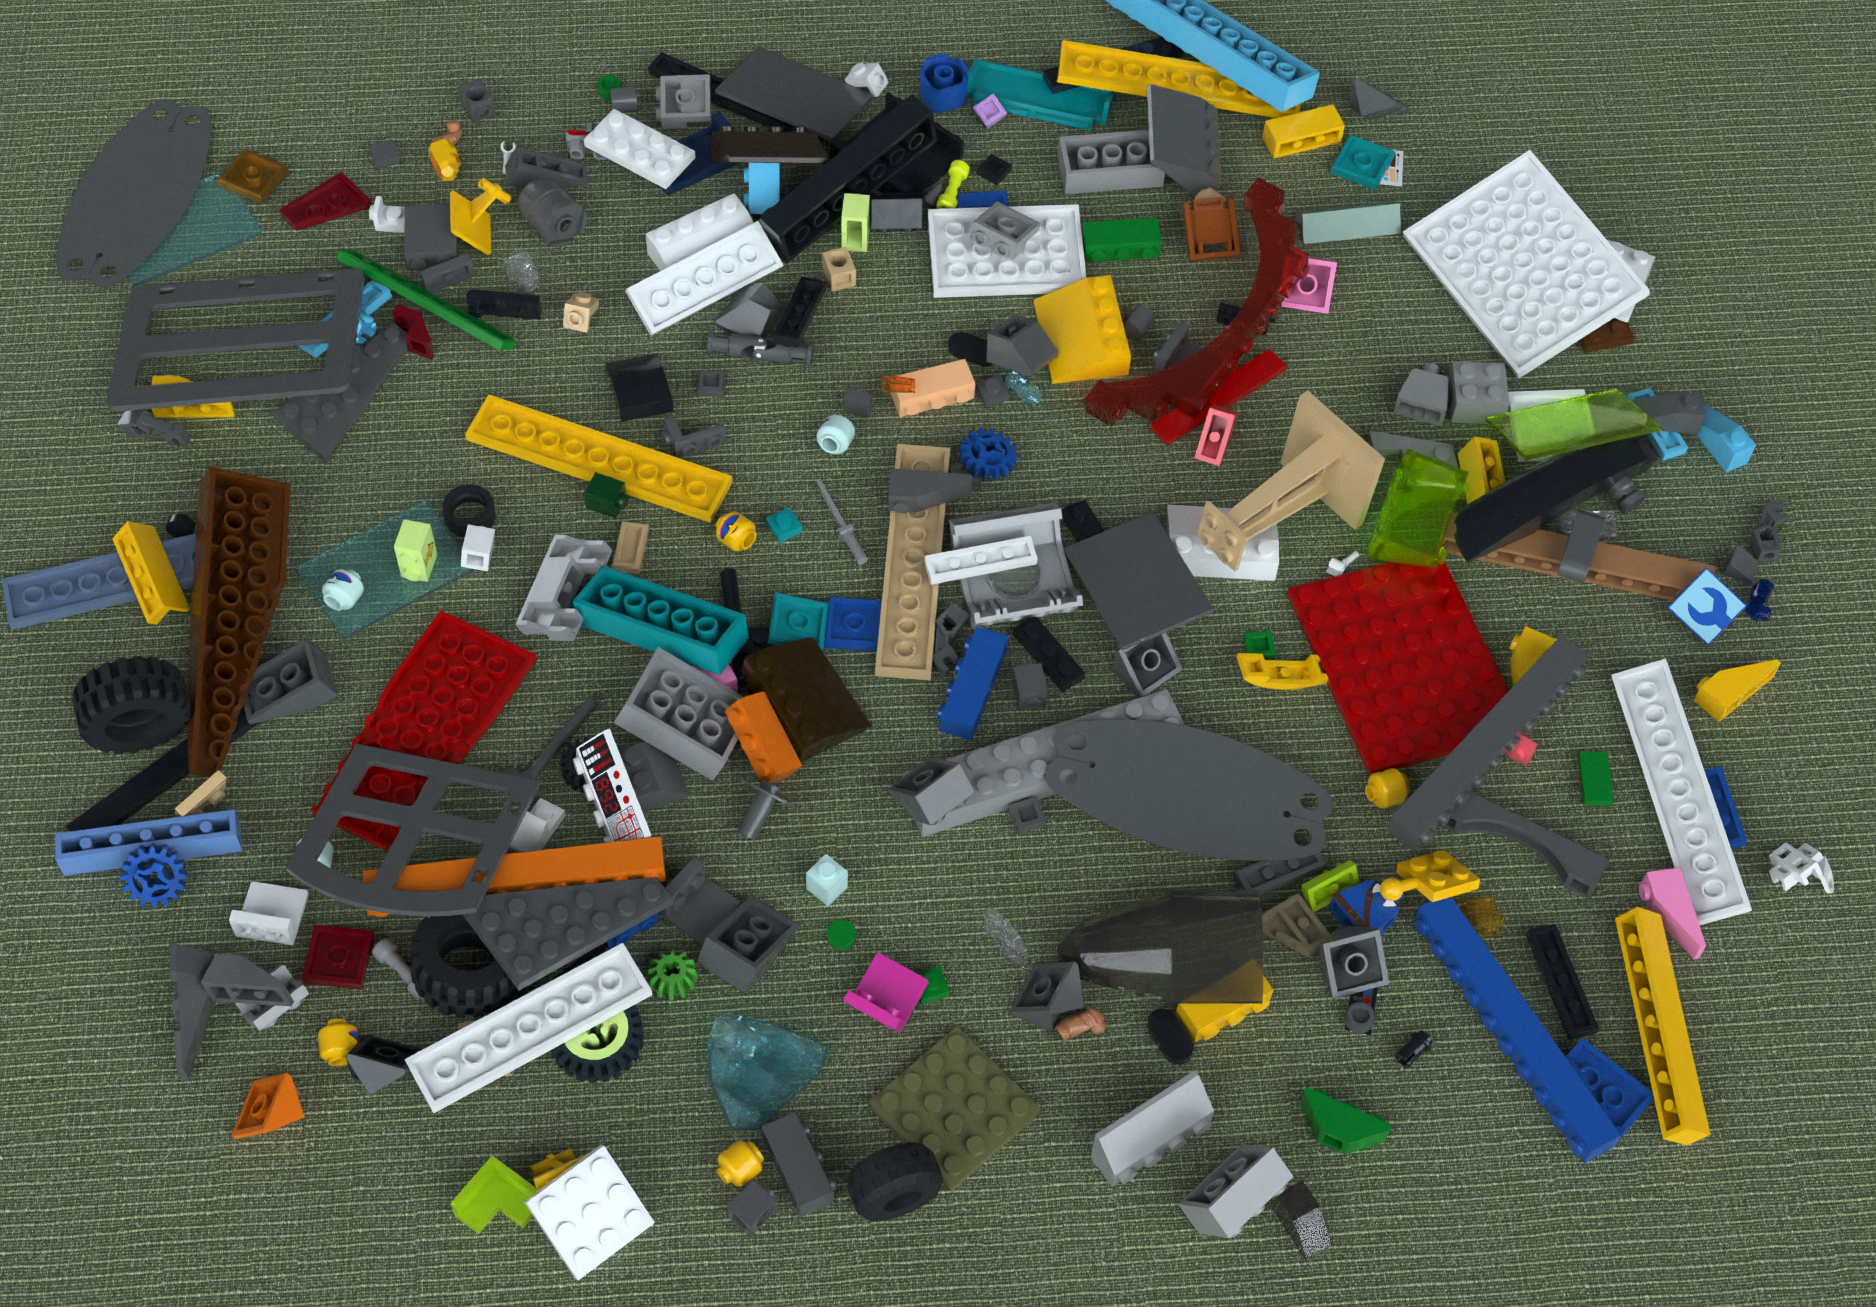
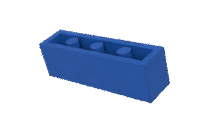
[937,627,1008,741]

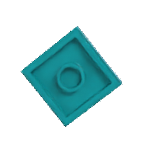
[1330,134,1396,190]
[767,592,829,652]

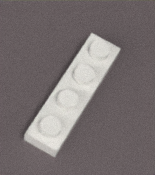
[924,536,1038,585]

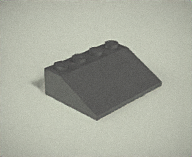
[1147,84,1222,197]

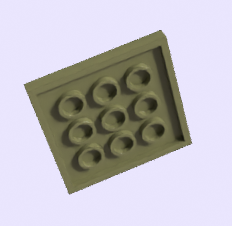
[868,1026,1041,1192]

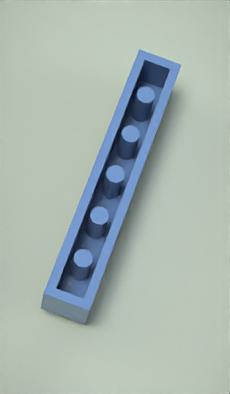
[55,809,243,876]

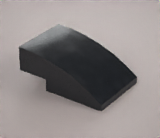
[606,354,673,422]

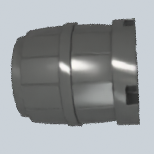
[518,178,587,247]

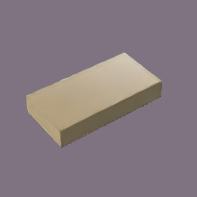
[612,521,649,575]

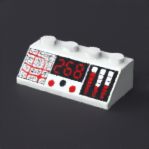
[573,729,652,843]

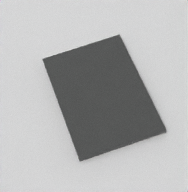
[715,47,873,141]
[1064,511,1214,651]

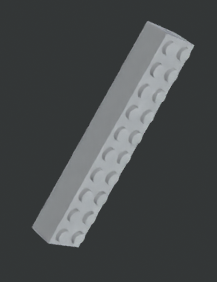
[902,689,1185,837]

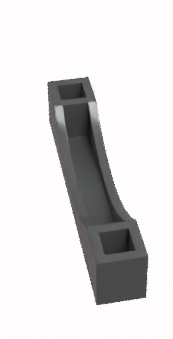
[1439,791,1610,900]

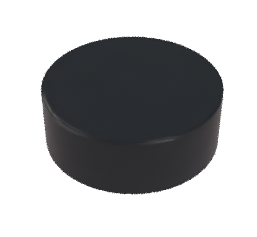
[166,514,195,538]

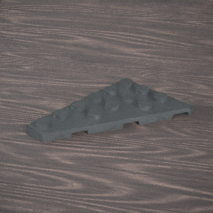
[462,877,673,990]

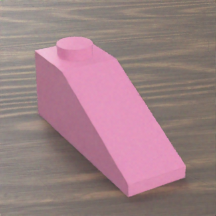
[1639,868,1706,959]

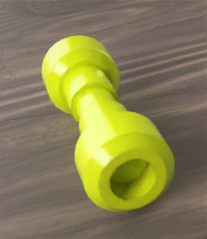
[936,160,970,209]

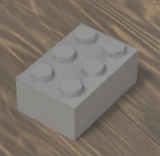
[1178,1144,1293,1238]

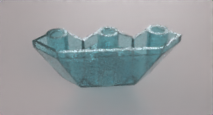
[707,1015,828,1131]

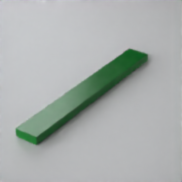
[336,250,517,351]

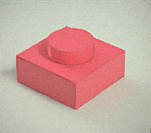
[1506,735,1538,766]

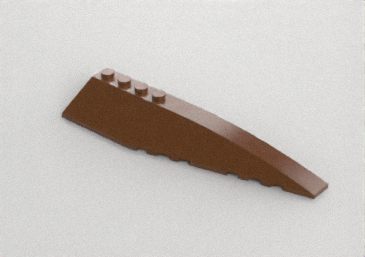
[188,466,290,777]

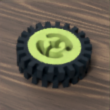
[551,1005,644,1083]

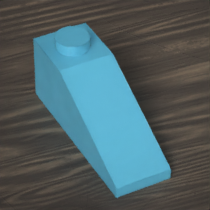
[1696,404,1756,472]

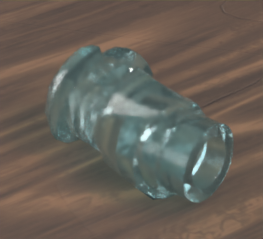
[1005,371,1044,408]

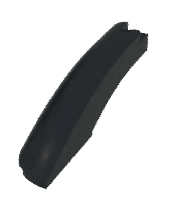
[1454,423,1658,563]

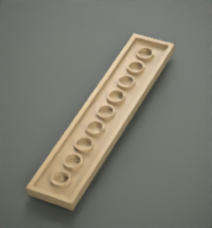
[875,444,950,681]

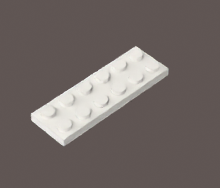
[625,221,784,336]

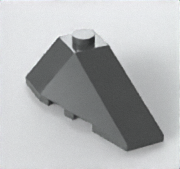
[170,943,215,1080]

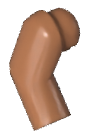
[431,120,463,145]

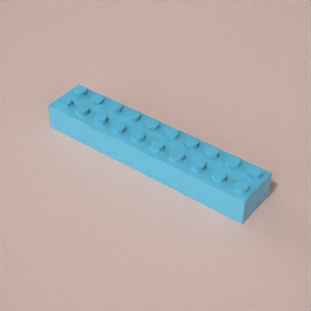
[1105,0,1320,112]

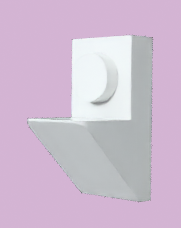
[509,798,566,853]

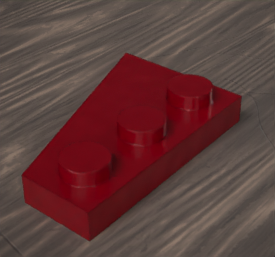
[279,172,373,231]

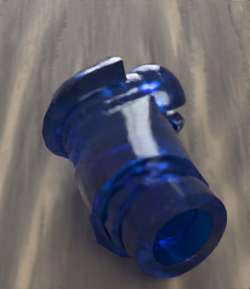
[1745,579,1774,622]

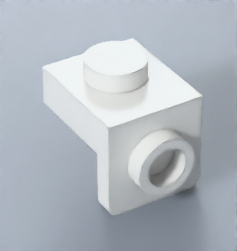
[845,63,888,97]

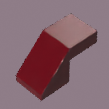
[393,304,434,360]

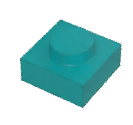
[766,507,803,544]

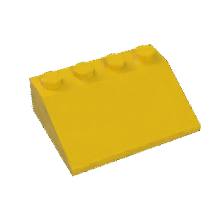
[1033,275,1131,384]

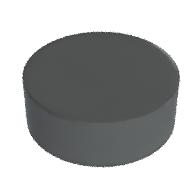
[1344,1002,1376,1034]

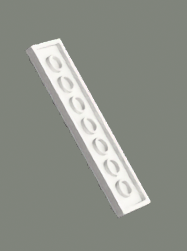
[404,943,652,1114]

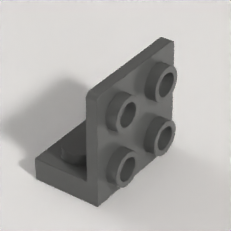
[658,856,740,946]

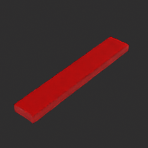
[1150,349,1287,446]

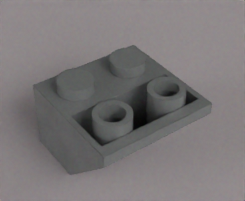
[986,314,1058,376]

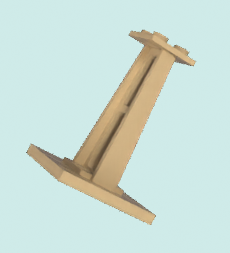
[1197,390,1385,572]

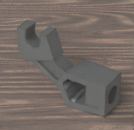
[117,409,192,446]
[1749,500,1788,562]
[932,603,969,676]

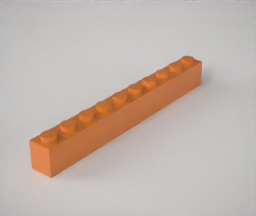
[363,836,666,917]

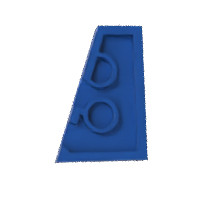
[1566,1037,1654,1141]

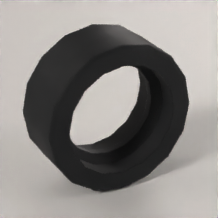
[442,484,496,537]

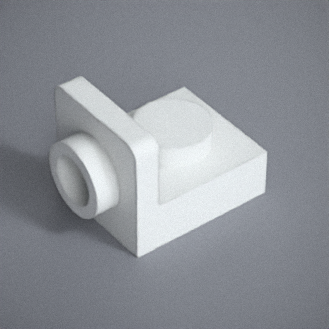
[369,196,405,233]

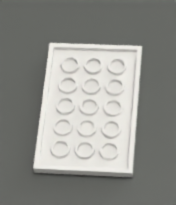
[927,204,1086,298]

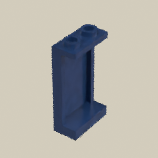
[656,112,742,195]

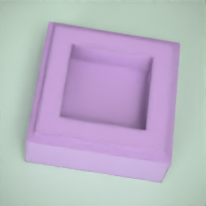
[973,93,1007,129]

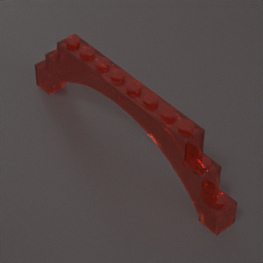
[1085,177,1310,427]

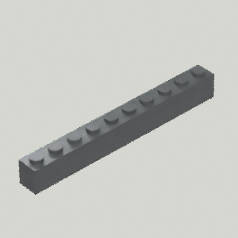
[1387,636,1588,851]

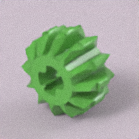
[646,948,698,1002]

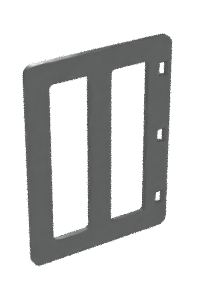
[106,268,365,411]

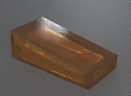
[882,373,915,393]

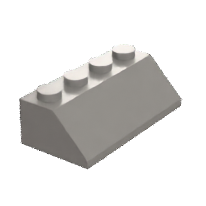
[1091,1070,1214,1187]

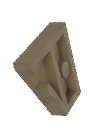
[1251,893,1330,957]

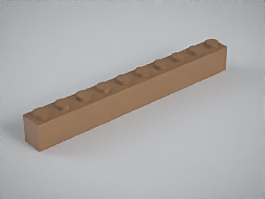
[1437,510,1716,601]

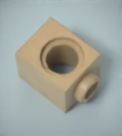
[822,247,856,292]

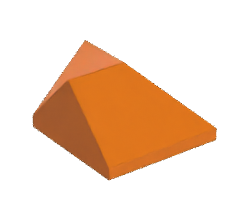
[231,1073,305,1139]

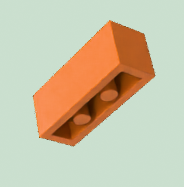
[724,691,802,784]

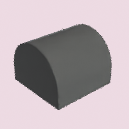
[610,86,638,113]
[1124,304,1155,341]

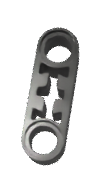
[1557,510,1605,583]

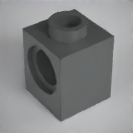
[458,78,495,123]
[1012,663,1048,710]
[727,1180,777,1237]

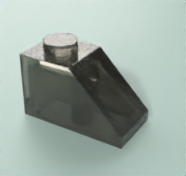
[1272,1180,1332,1260]

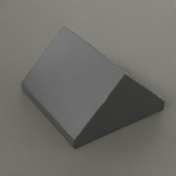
[1113,633,1183,698]

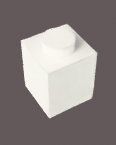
[461,524,495,571]

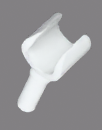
[501,141,516,174]
[1326,551,1359,576]

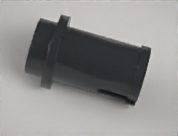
[1395,1030,1433,1068]

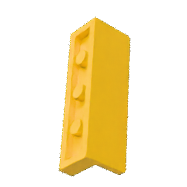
[112,521,190,625]

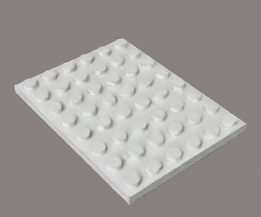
[1403,150,1650,379]

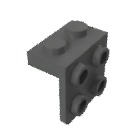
[1153,321,1222,396]

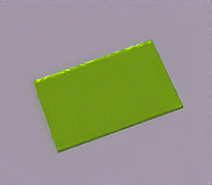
[1485,388,1661,461]

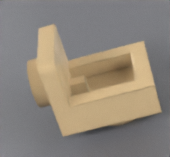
[563,292,599,332]

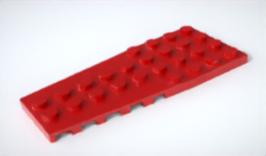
[312,610,537,851]

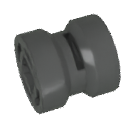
[1608,476,1646,513]

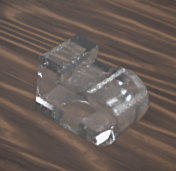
[503,251,540,295]

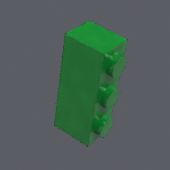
[1081,218,1162,262]

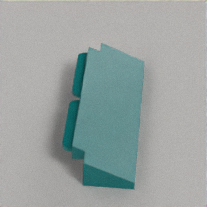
[965,58,1116,131]

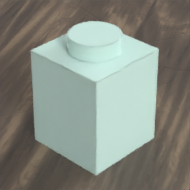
[806,854,848,907]

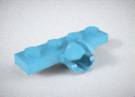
[299,280,393,358]

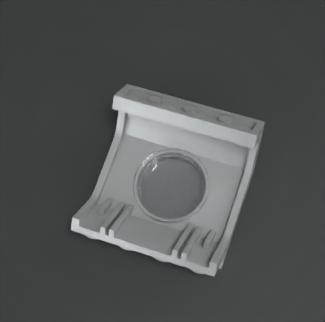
[949,503,1083,627]

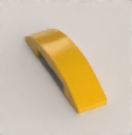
[1236,653,1328,690]

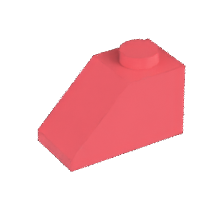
[1195,405,1239,466]

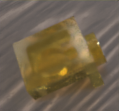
[1463,896,1506,937]

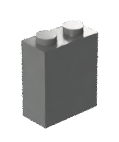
[404,204,459,270]

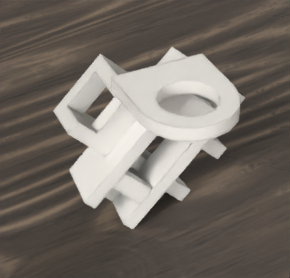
[1769,843,1834,894]

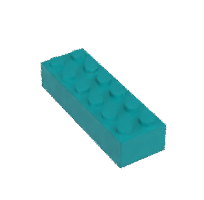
[573,566,749,675]

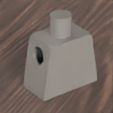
[1393,363,1449,426]

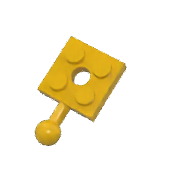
[1380,850,1480,902]

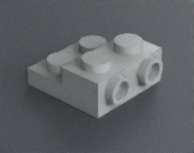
[656,74,711,129]
[969,201,1041,260]

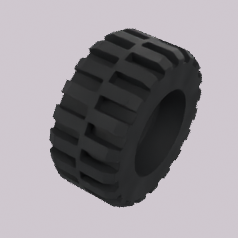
[72,656,191,754]
[411,914,520,1018]

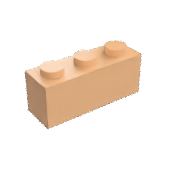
[890,359,975,417]

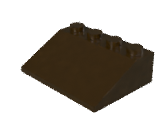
[712,126,828,163]
[741,637,872,763]

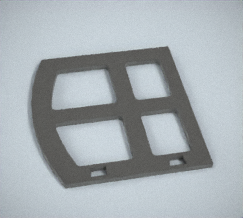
[286,744,540,917]

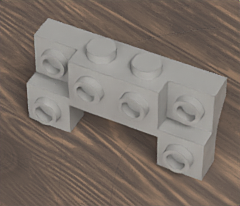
[515,535,612,641]

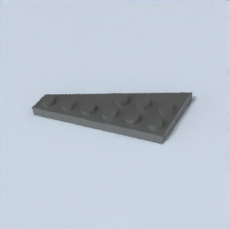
[273,323,408,464]

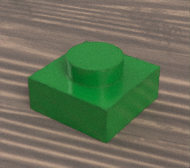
[1243,631,1276,660]
[917,966,950,1005]

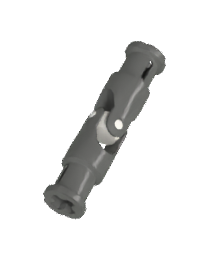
[707,331,814,366]

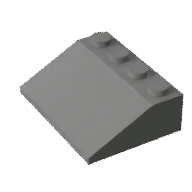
[614,647,743,781]

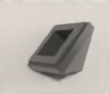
[921,184,942,208]

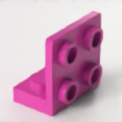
[843,953,929,1034]

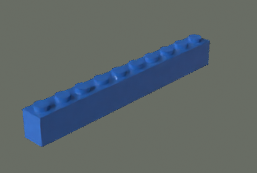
[1414,897,1621,1163]

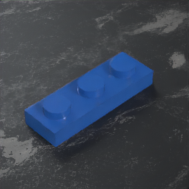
[1704,766,1747,849]

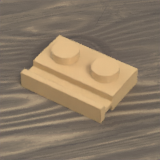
[174,770,227,817]

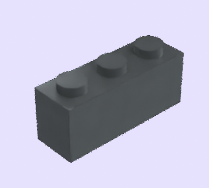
[761,1112,837,1218]

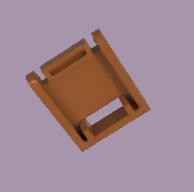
[1182,197,1240,262]

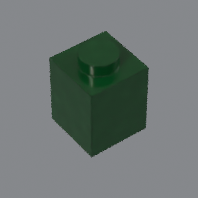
[584,472,629,518]

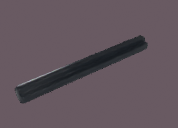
[720,567,748,686]

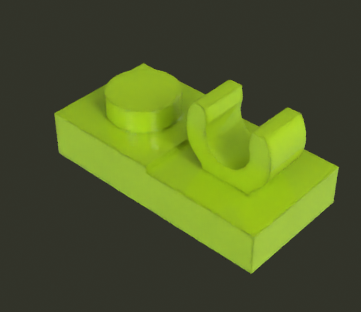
[1301,860,1360,913]

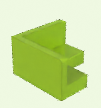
[451,1155,537,1234]

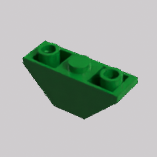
[1300,1086,1392,1154]

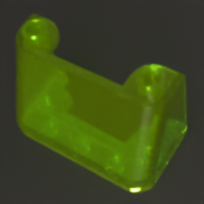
[1365,448,1469,568]

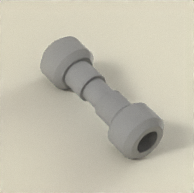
[372,938,424,999]

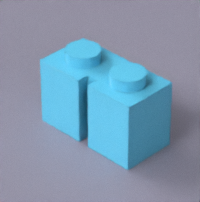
[744,162,780,214]

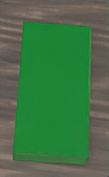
[1577,751,1614,806]

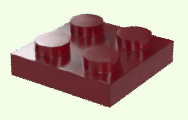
[301,925,375,990]

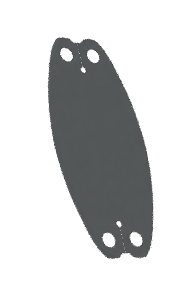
[57,100,211,288]
[1045,719,1333,861]

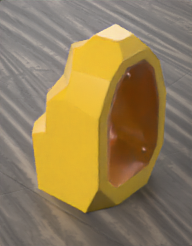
[428,138,461,181]

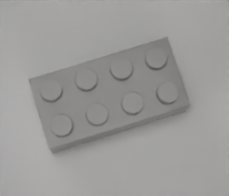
[1057,130,1165,195]

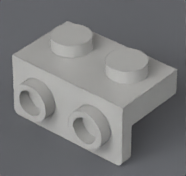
[235,964,309,1031]

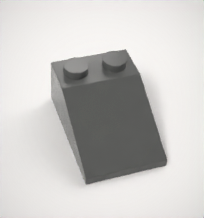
[243,638,338,724]
[697,894,800,994]

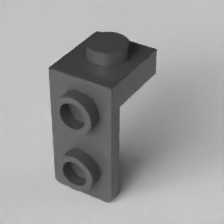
[661,416,726,458]

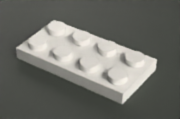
[584,109,695,189]

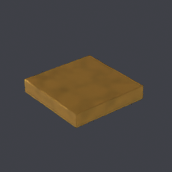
[217,148,289,204]

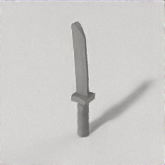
[816,480,868,565]

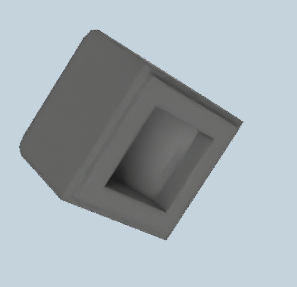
[1725,544,1759,584]

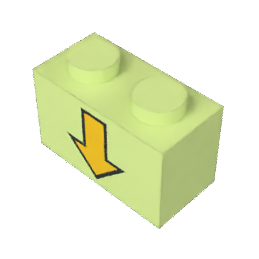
[394,519,437,582]

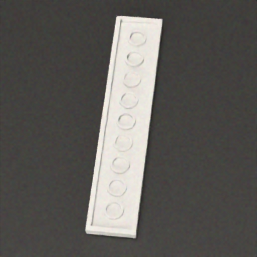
[1611,659,1752,925]

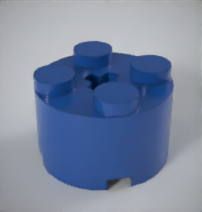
[919,54,969,113]

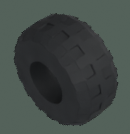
[847,1142,943,1221]

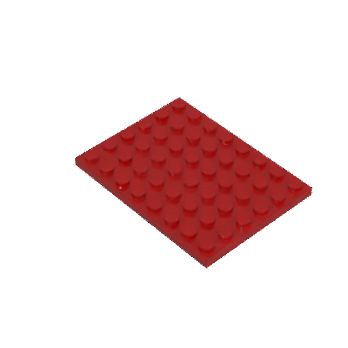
[1287,550,1525,777]

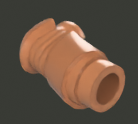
[1055,1006,1106,1042]

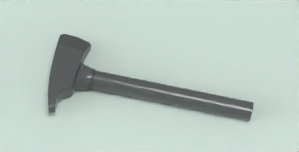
[501,697,597,800]

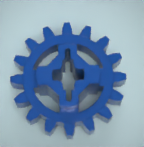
[959,428,1018,481]
[120,843,188,908]

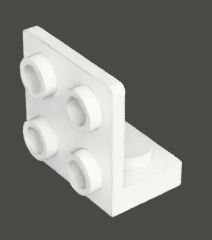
[229,882,309,945]

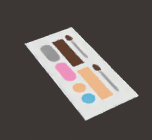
[1380,150,1403,187]

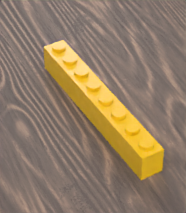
[1615,907,1711,1145]

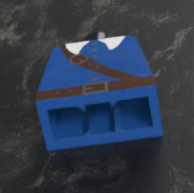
[1328,879,1404,935]

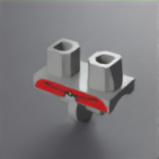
[566,122,607,160]

